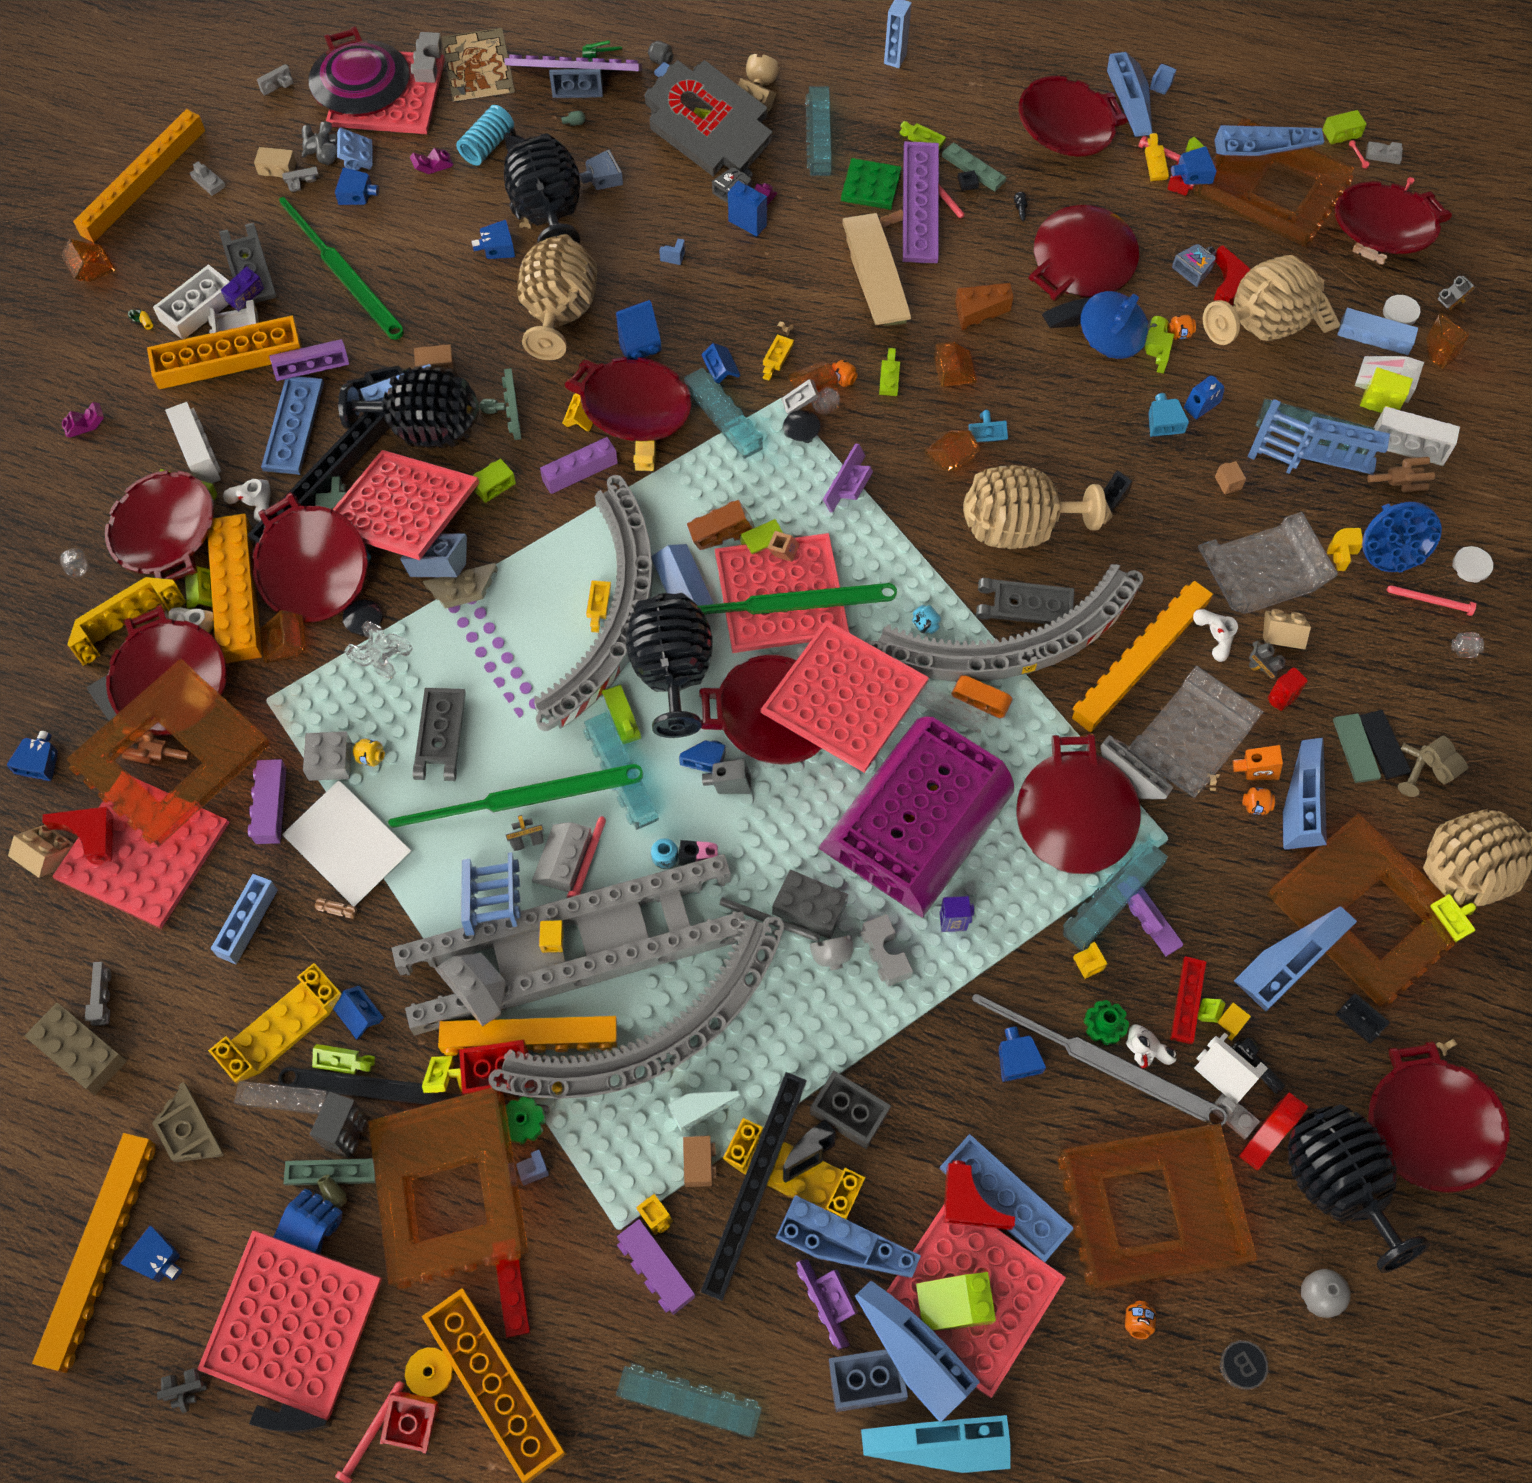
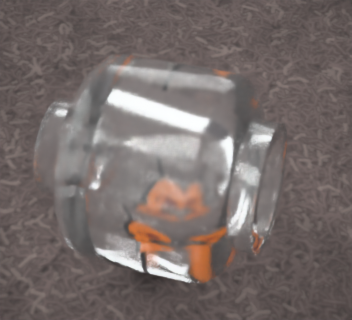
[812,387,840,415]
[60,548,89,577]
[1451,632,1484,658]

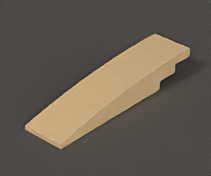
[843,213,911,325]

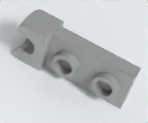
[85,962,111,1026]

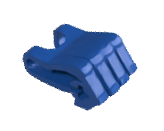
[273,1189,343,1254]

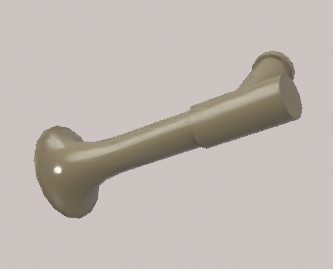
[1398,743,1426,797]

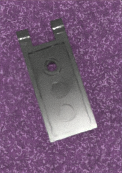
[219,222,277,303]
[976,578,1074,625]
[413,688,466,781]

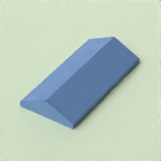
[651,544,714,606]

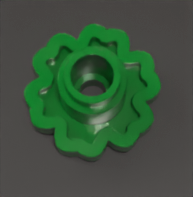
[1083,1000,1129,1045]
[499,1097,546,1144]

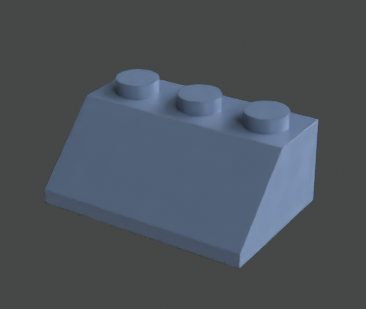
[549,69,603,98]
[400,534,467,577]
[829,1349,908,1412]

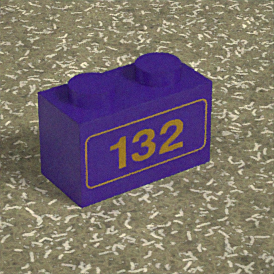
[221,266,264,312]
[939,896,974,932]

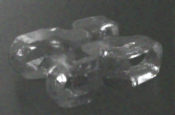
[344,621,413,679]

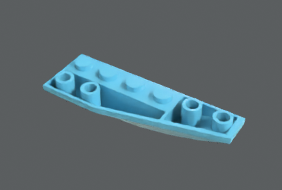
[861,1415,1010,1473]

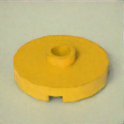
[405,1347,453,1397]

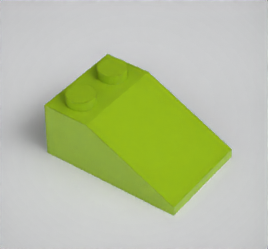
[916,1272,996,1331]

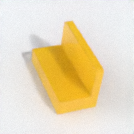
[562,393,593,431]

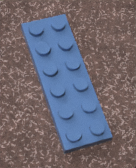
[261,377,324,475]
[939,1134,1074,1262]

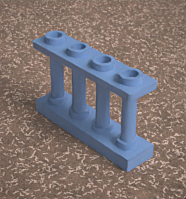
[1248,399,1317,474]
[1302,417,1390,474]
[461,852,521,936]

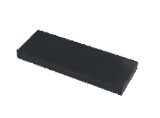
[1359,710,1411,780]

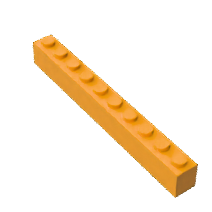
[73,109,205,243]
[1072,580,1213,733]
[32,1133,156,1373]

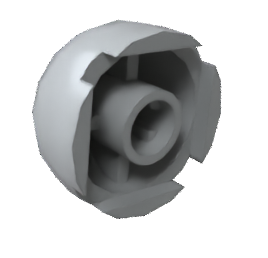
[809,935,854,971]
[1301,1269,1351,1318]

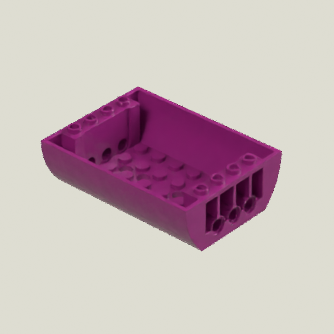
[819,717,1014,918]

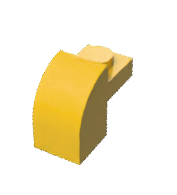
[633,441,656,471]
[1327,528,1363,571]

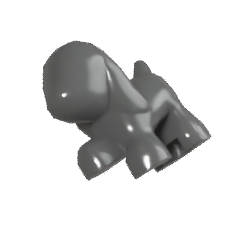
[301,121,337,165]

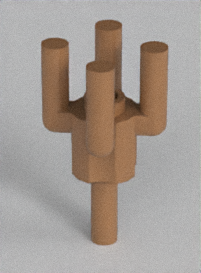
[1367,457,1435,492]
[117,726,190,764]

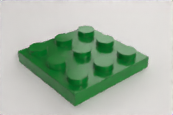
[841,158,901,210]

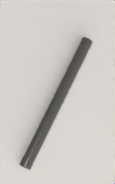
[719,897,821,942]

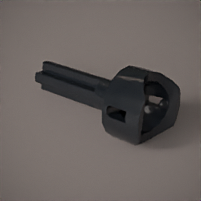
[1231,1037,1285,1094]

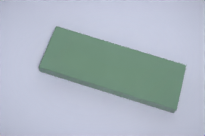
[1333,713,1381,783]

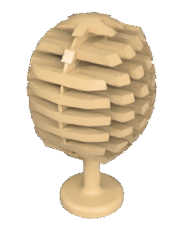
[517,234,597,360]
[1203,255,1325,345]
[963,465,1106,549]
[1423,809,1532,907]

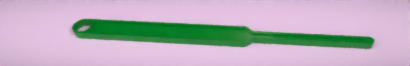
[279,197,404,340]
[697,583,897,615]
[388,764,643,828]

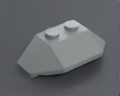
[1100,735,1173,799]
[435,953,506,1026]

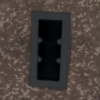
[1103,470,1133,512]

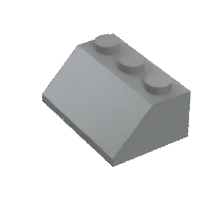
[532,822,592,892]

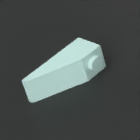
[668,1091,740,1133]

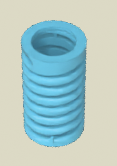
[456,105,514,166]

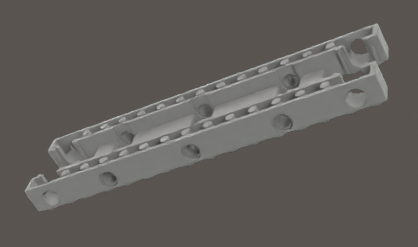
[392,854,745,1036]

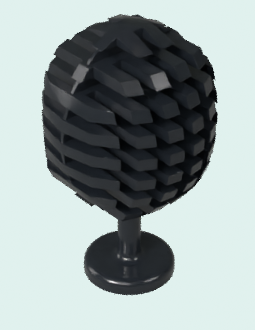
[504,133,580,244]
[338,366,479,448]
[626,593,713,738]
[1288,1104,1430,1273]

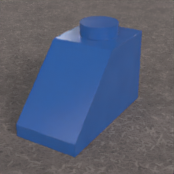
[679,740,726,773]

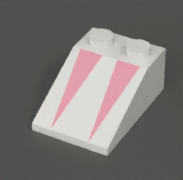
[1355,356,1424,403]

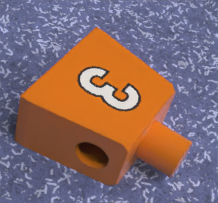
[1233,745,1283,780]

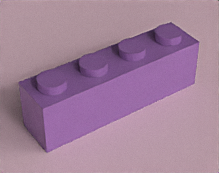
[269,339,349,381]
[540,437,617,494]
[248,759,287,844]
[617,1219,695,1315]

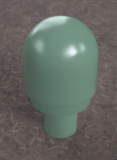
[561,111,585,126]
[479,399,506,414]

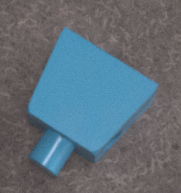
[1149,393,1189,437]

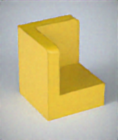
[539,920,564,953]
[1073,942,1107,979]
[1218,1003,1251,1041]

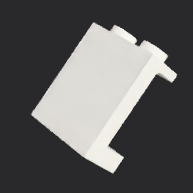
[208,300,259,333]
[1194,1033,1268,1104]

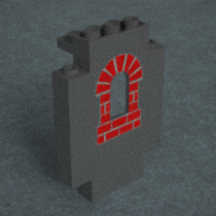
[645,60,773,177]

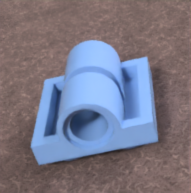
[337,127,372,171]

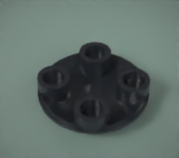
[783,410,820,443]
[343,600,383,636]

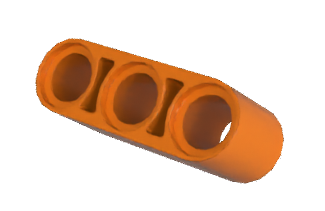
[951,675,1013,718]

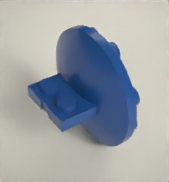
[1081,291,1148,359]
[1362,502,1442,572]

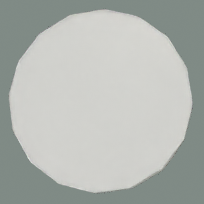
[1383,295,1420,325]
[1453,546,1493,583]

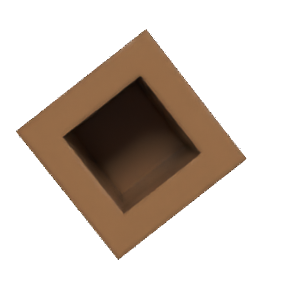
[1215,461,1246,495]
[768,531,800,562]

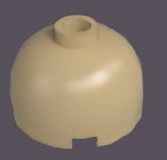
[746,54,780,87]

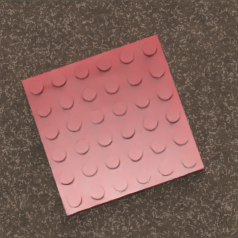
[326,51,445,134]
[333,450,479,560]
[715,533,849,653]
[761,620,929,773]
[52,772,229,929]
[886,1205,1066,1399]
[197,1230,383,1420]

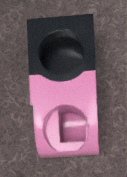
[678,840,718,865]

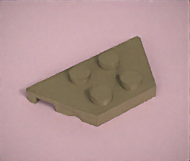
[423,563,498,609]
[152,1082,224,1162]

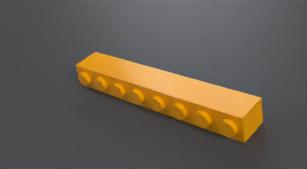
[438,1016,617,1056]

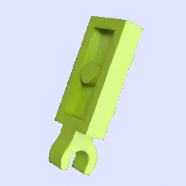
[899,121,946,150]
[879,348,900,396]
[312,1044,375,1075]

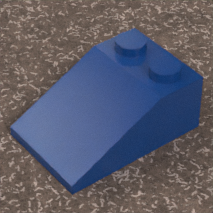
[616,300,661,360]

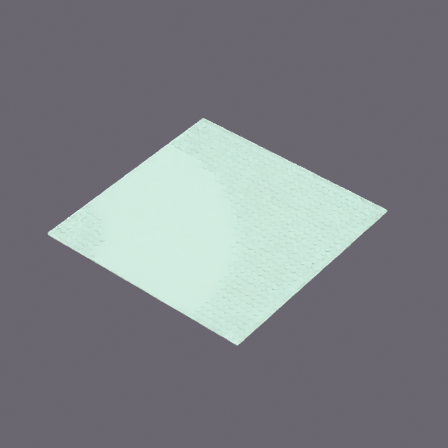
[266,398,1168,1230]

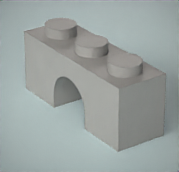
[411,32,442,83]
[860,914,913,987]

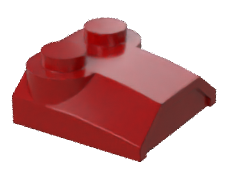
[380,1392,439,1454]

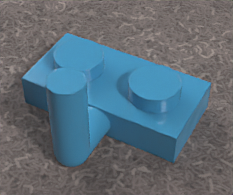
[968,410,1008,443]

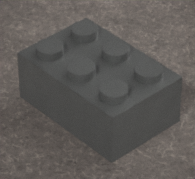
[772,869,848,939]
[810,1071,891,1150]
[309,1091,368,1158]

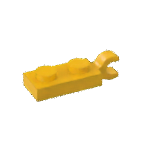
[1145,133,1169,181]
[763,334,794,381]
[586,580,611,633]

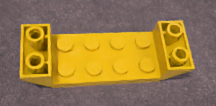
[67,577,186,666]
[208,963,342,1083]
[723,1118,865,1219]

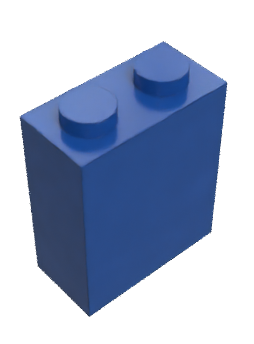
[728,181,767,236]

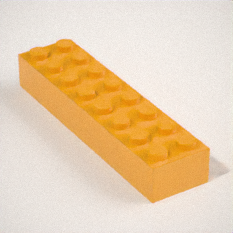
[147,315,302,389]
[208,513,262,663]
[422,1288,567,1483]

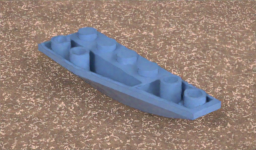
[1107,52,1152,137]
[1215,125,1324,156]
[1283,738,1327,850]
[1234,906,1357,1012]
[776,1195,921,1278]
[855,1281,980,1422]

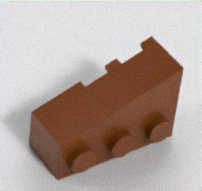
[955,283,1013,330]
[687,499,755,550]

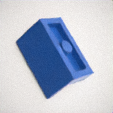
[701,343,740,384]
[333,986,384,1040]

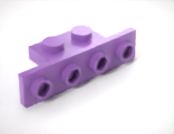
[823,444,873,512]
[1116,877,1183,956]
[796,1259,858,1350]

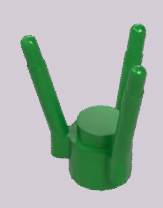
[582,40,622,62]

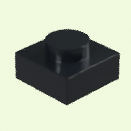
[957,170,979,191]

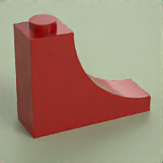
[1214,245,1251,306]
[42,807,113,865]
[1239,1092,1308,1171]
[943,1160,1015,1230]

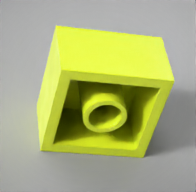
[1360,367,1413,413]

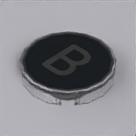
[1220,1340,1268,1390]

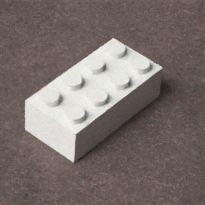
[153,264,230,340]
[165,402,221,483]
[1373,407,1460,466]

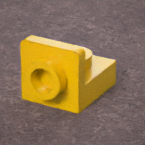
[636,1194,673,1235]

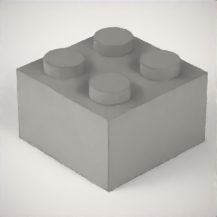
[303,732,352,781]

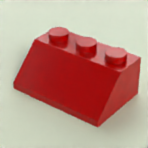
[459,1040,535,1096]

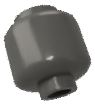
[648,40,674,65]

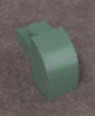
[315,477,347,510]

